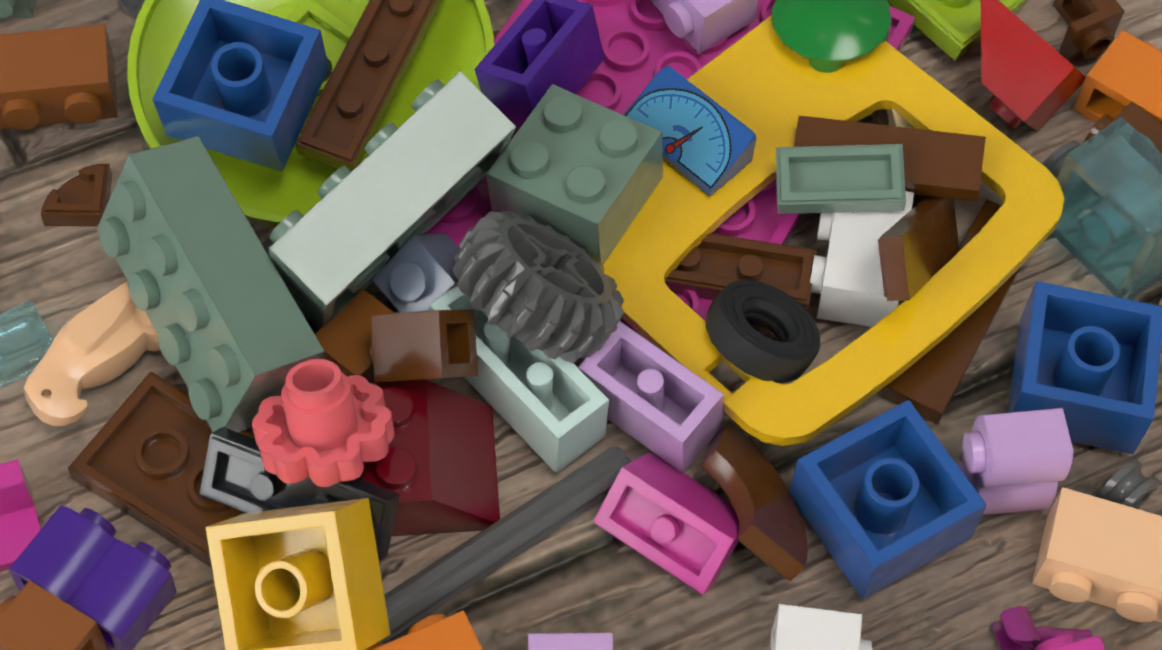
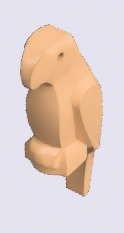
[24,280,161,426]

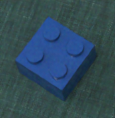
[152,0,329,172]
[1007,281,1162,454]
[789,400,987,600]

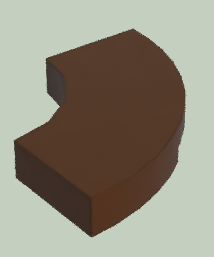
[701,420,808,581]

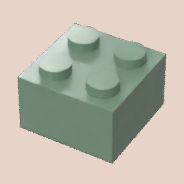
[487,84,663,264]

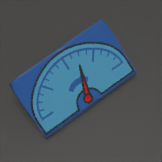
[624,65,757,196]

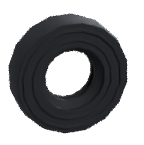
[705,279,821,383]

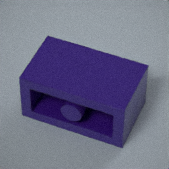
[475,0,604,131]

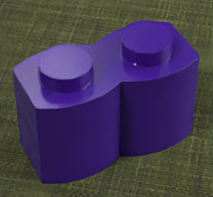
[9,505,177,650]

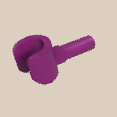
[991,606,1092,650]

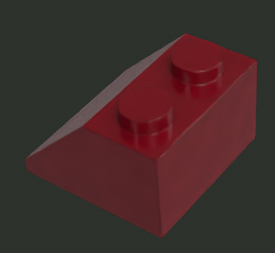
[362,380,500,536]

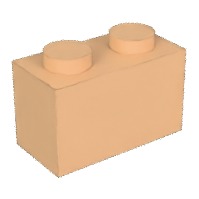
[1032,487,1162,623]

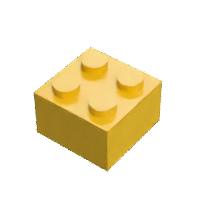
[206,498,391,650]

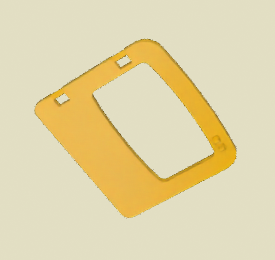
[603,15,1064,446]

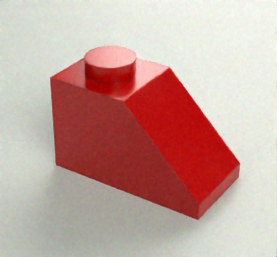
[980,0,1086,132]

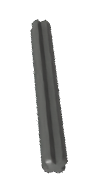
[379,447,631,644]

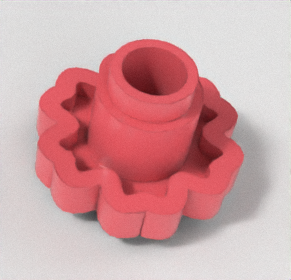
[252,359,395,487]

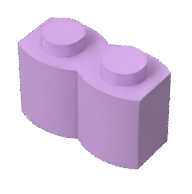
[955,408,1074,515]

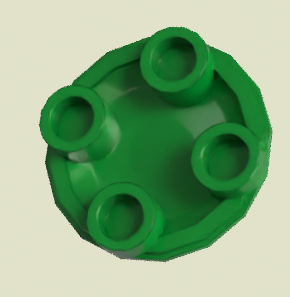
[771,0,891,73]

